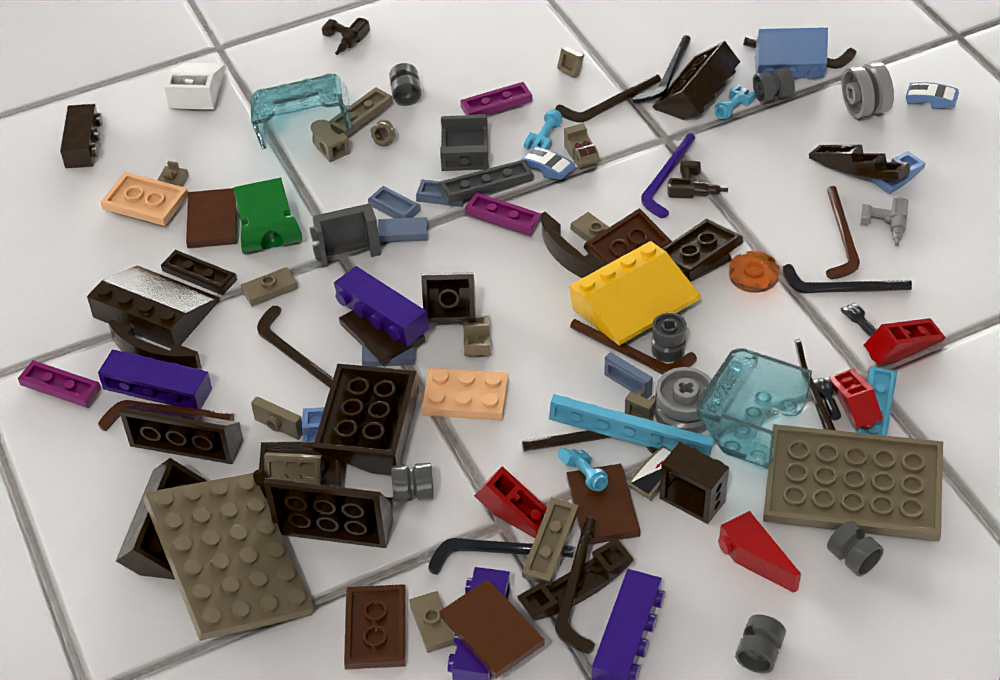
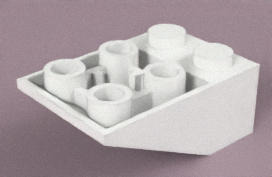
[164,63,226,110]

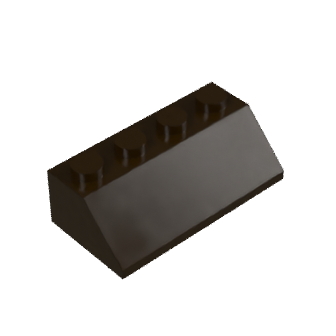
[652,41,741,120]
[119,405,243,464]
[116,458,207,580]

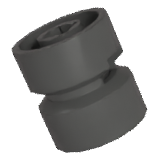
[389,63,421,106]
[753,67,795,103]
[651,312,687,362]
[391,462,434,502]
[827,521,884,576]
[735,614,786,674]

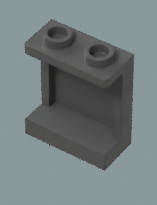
[440,115,489,171]
[310,203,381,267]

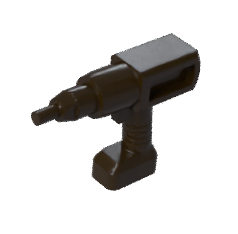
[322,18,370,55]
[667,161,728,198]

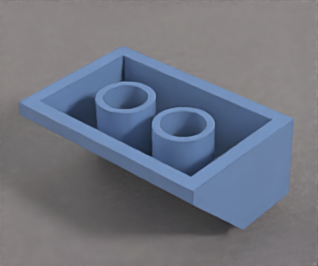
[754,27,828,79]

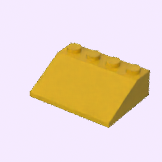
[569,241,701,346]

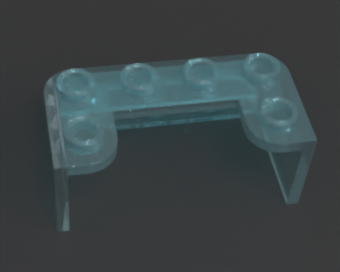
[251,73,352,149]
[696,348,812,469]

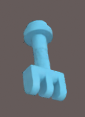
[714,85,757,119]
[524,109,562,150]
[558,448,608,491]

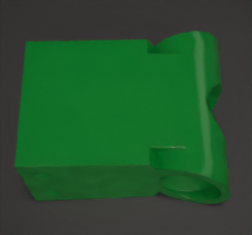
[233,177,303,254]

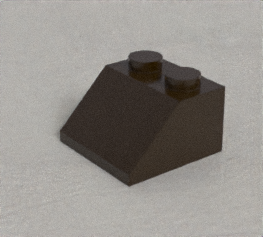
[421,272,476,323]

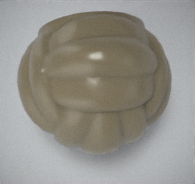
[370,120,396,146]

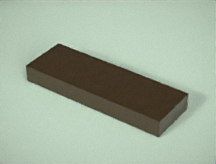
[161,249,237,296]

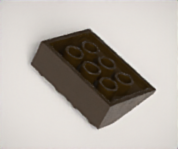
[87,265,220,349]
[313,363,419,475]
[264,478,394,548]

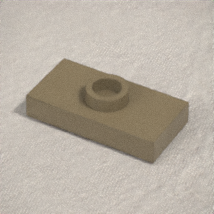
[570,212,609,241]
[241,267,298,307]
[251,396,303,440]
[264,452,322,484]
[409,591,454,653]

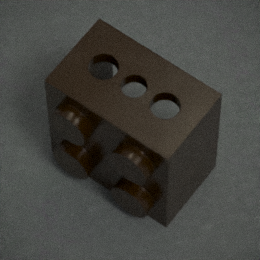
[659,442,729,524]

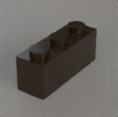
[60,104,103,169]

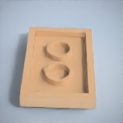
[100,172,188,226]
[422,368,508,420]

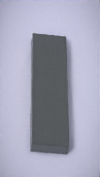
[437,159,534,204]

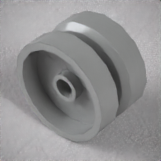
[842,62,894,118]
[654,367,715,434]

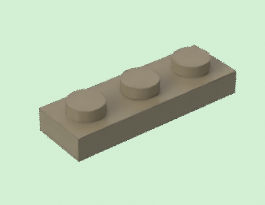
[328,87,393,137]
[522,497,579,586]

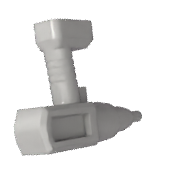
[860,197,909,246]

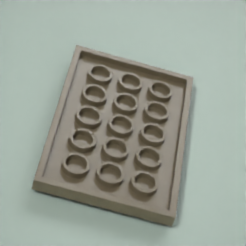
[763,424,943,541]
[144,473,314,641]

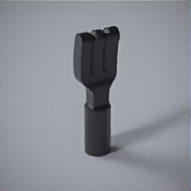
[841,303,877,337]
[813,377,841,420]

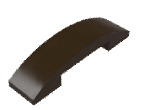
[541,211,607,278]
[108,319,202,369]
[517,538,633,621]

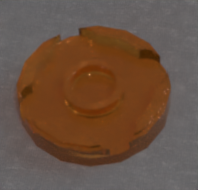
[728,251,780,293]

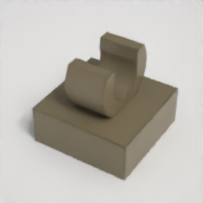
[557,46,585,77]
[158,161,189,187]
[625,390,656,421]

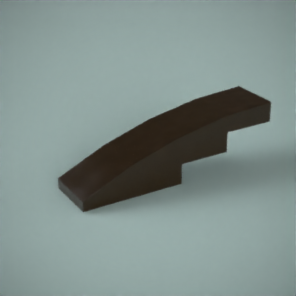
[809,144,910,181]

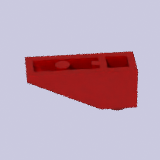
[864,318,946,365]
[829,368,883,429]
[474,466,547,538]
[718,511,801,593]

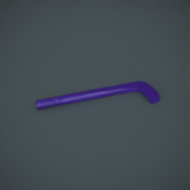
[641,133,695,218]

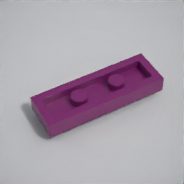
[460,82,532,115]
[465,192,541,236]
[18,360,101,408]

